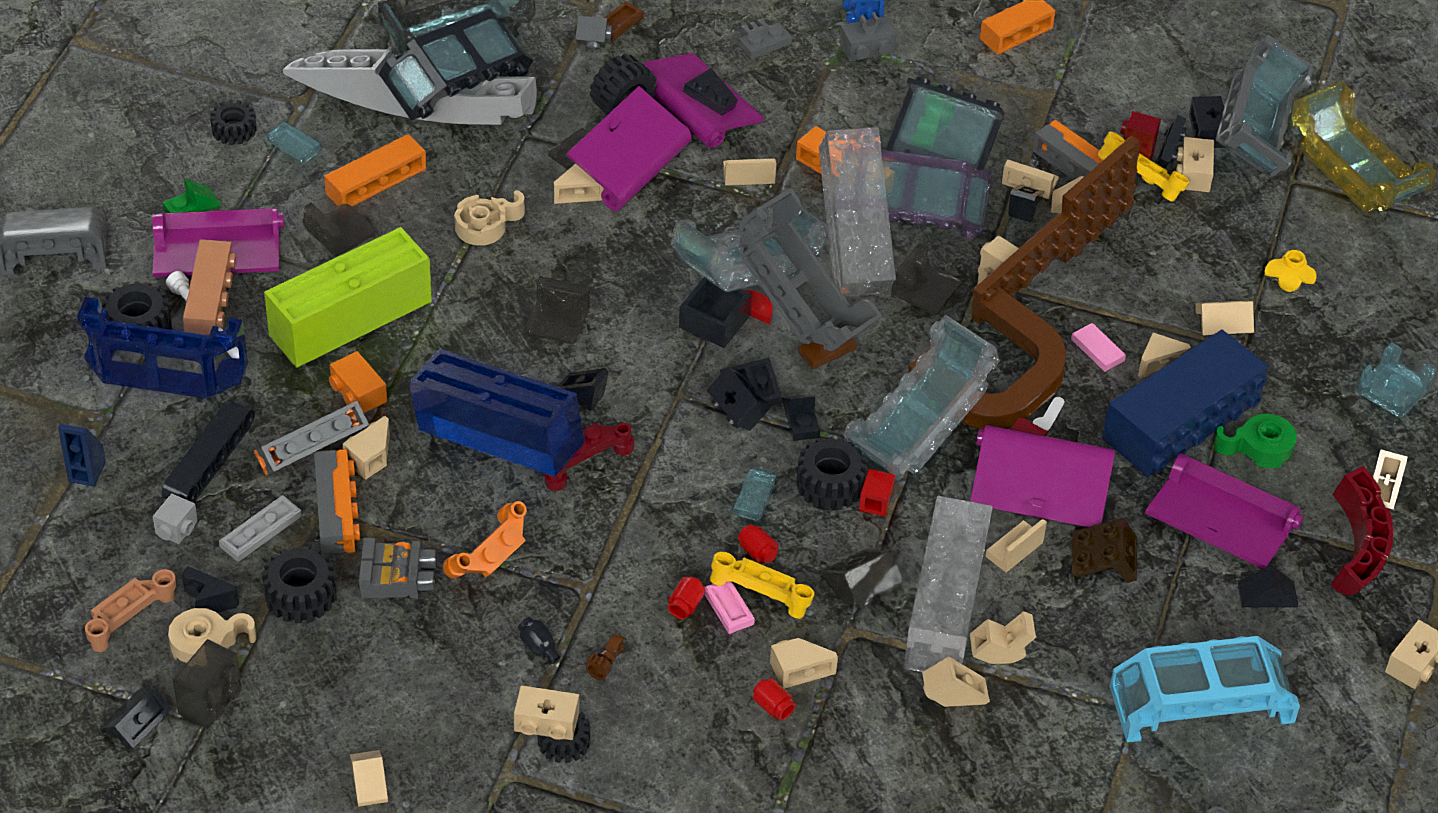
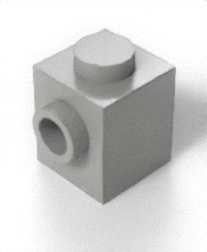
[153,493,198,544]

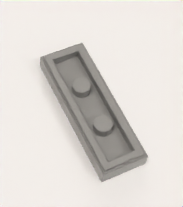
[219,495,302,562]

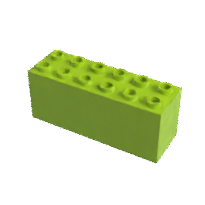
[264,227,432,368]

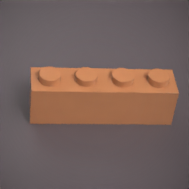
[183,239,237,338]

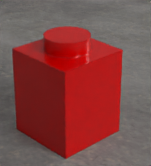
[859,469,895,517]

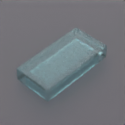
[267,121,321,163]
[733,469,776,522]

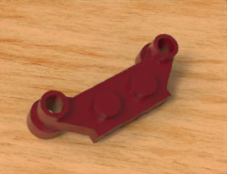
[545,422,634,491]

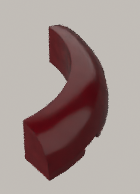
[1331,466,1393,595]

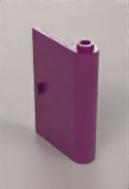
[643,53,764,148]
[566,86,692,211]
[152,208,284,277]
[970,425,1115,527]
[1145,453,1304,569]

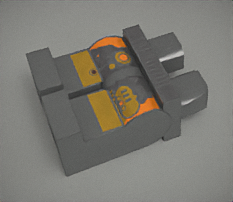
[359,538,437,599]

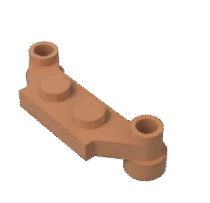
[85,569,176,652]

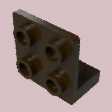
[1072,518,1137,583]

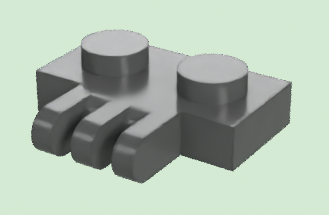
[738,18,792,59]

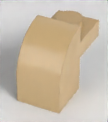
[970,611,1036,664]

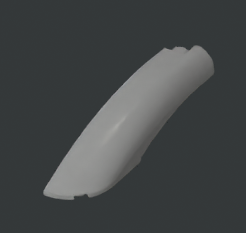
[283,49,537,125]

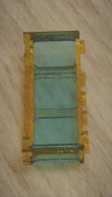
[1291,81,1437,212]

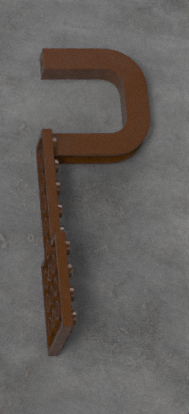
[908,136,1139,430]

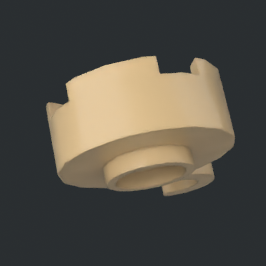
[454,190,525,245]
[168,608,256,668]

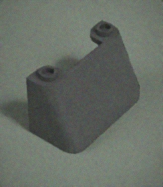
[0,207,107,275]

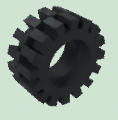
[210,100,257,145]
[537,712,591,763]

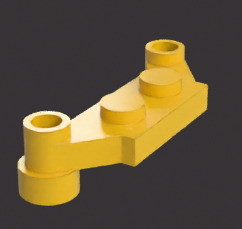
[1098,131,1190,202]
[710,552,814,618]

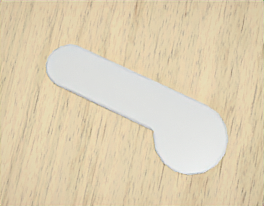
[1033,397,1065,431]

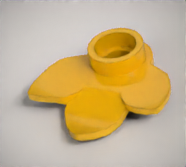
[1264,250,1316,292]

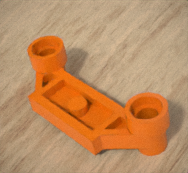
[443,501,527,579]

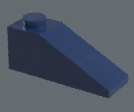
[58,424,106,487]

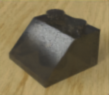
[820,549,903,607]

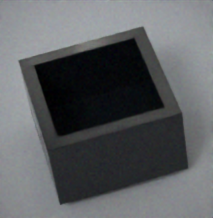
[679,274,752,348]

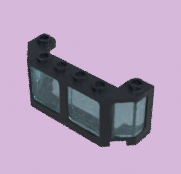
[379,8,534,121]

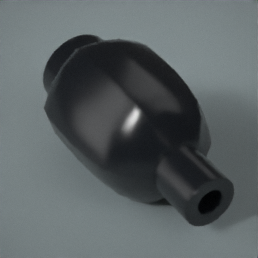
[518,617,560,664]

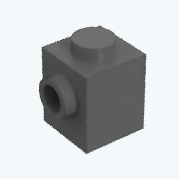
[576,15,612,50]

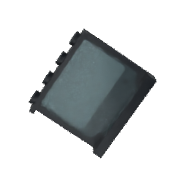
[877,77,1005,197]

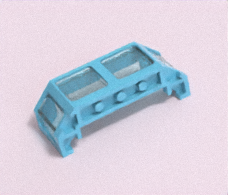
[1110,636,1300,742]

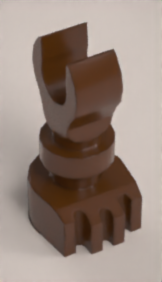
[586,633,625,680]

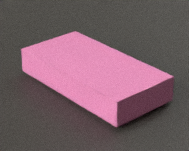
[1071,323,1126,372]
[704,581,755,634]

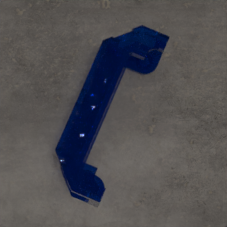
[77,297,248,399]

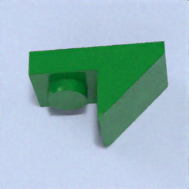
[163,179,221,213]

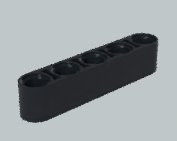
[162,400,255,503]

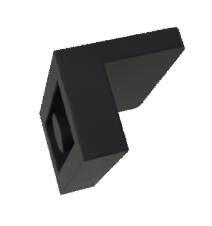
[100,687,172,750]

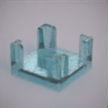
[1357,342,1436,419]

